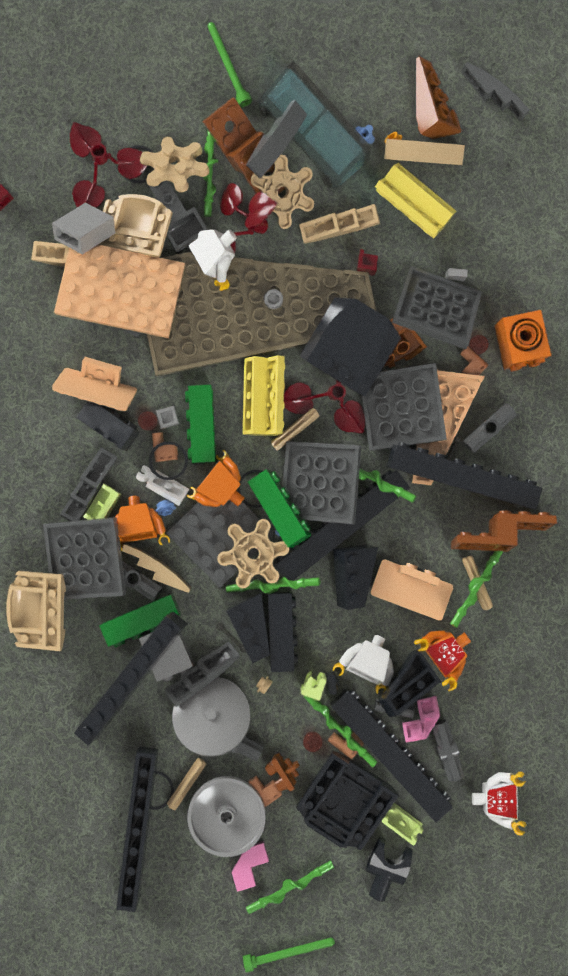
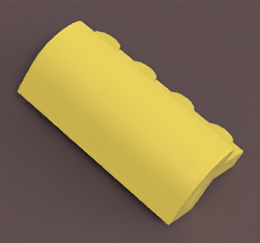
[375,163,457,239]
[243,355,285,436]

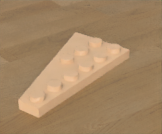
[412,370,485,486]

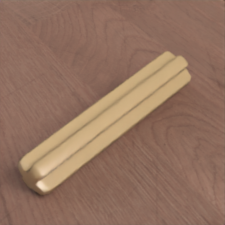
[271,408,320,450]
[462,556,493,610]
[167,758,207,810]

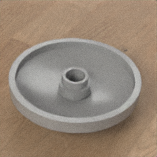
[172,677,250,757]
[187,776,266,857]

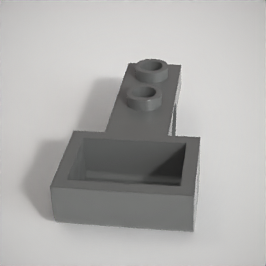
[146,181,208,253]

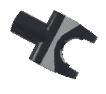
[366,837,412,902]

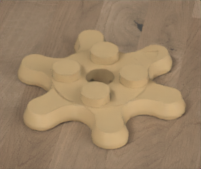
[140,137,210,192]
[251,154,314,229]
[217,519,289,588]

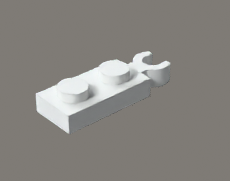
[136,465,189,506]

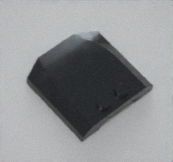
[300,297,401,397]
[296,751,399,850]

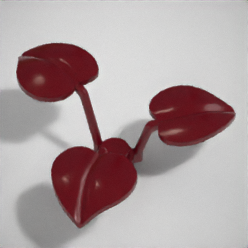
[70,122,148,208]
[220,183,278,253]
[284,379,365,433]

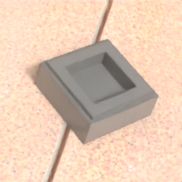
[445,268,468,281]
[156,406,180,429]

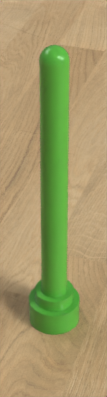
[208,22,252,108]
[243,938,335,973]

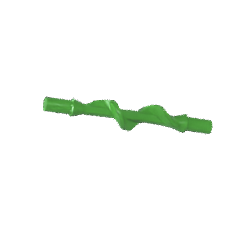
[203,131,218,217]
[359,469,416,503]
[450,551,504,628]
[226,577,320,594]
[303,696,378,767]
[246,860,335,914]

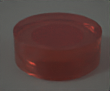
[468,335,488,355]
[138,411,158,431]
[303,731,322,752]

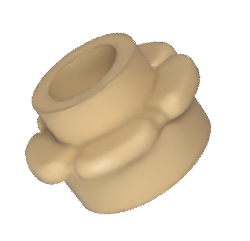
[256,676,273,694]

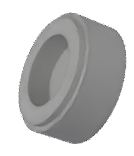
[264,289,283,310]

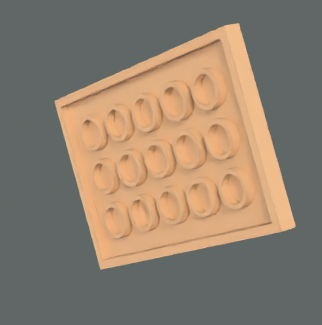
[54,245,185,338]

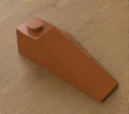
[416,56,461,139]

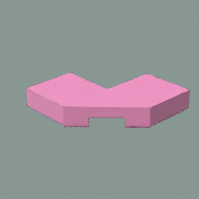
[402,696,440,743]
[232,841,269,892]

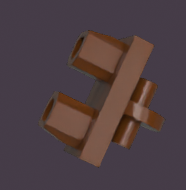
[265,753,300,792]

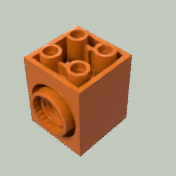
[494,310,551,371]

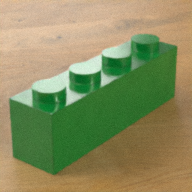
[185,385,216,464]
[248,469,311,548]
[99,593,181,648]

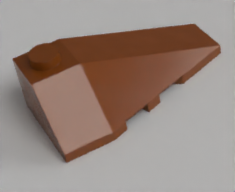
[384,318,427,368]

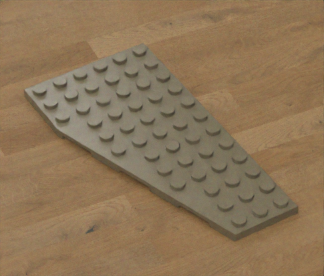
[147,252,376,376]

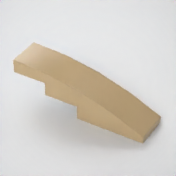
[384,139,465,165]
[299,204,381,243]
[31,241,69,267]
[122,544,191,593]

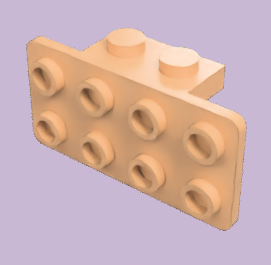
[52,357,137,411]
[370,559,453,620]

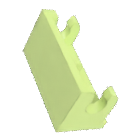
[83,483,122,520]
[300,671,327,701]
[382,803,423,846]

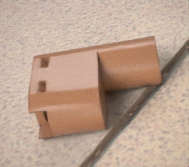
[460,347,488,375]
[152,432,178,462]
[328,731,364,759]
[248,776,282,807]

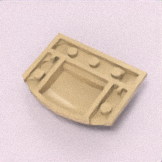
[98,194,173,258]
[6,571,66,651]

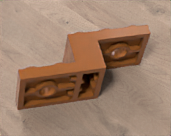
[202,97,286,194]
[451,511,557,552]

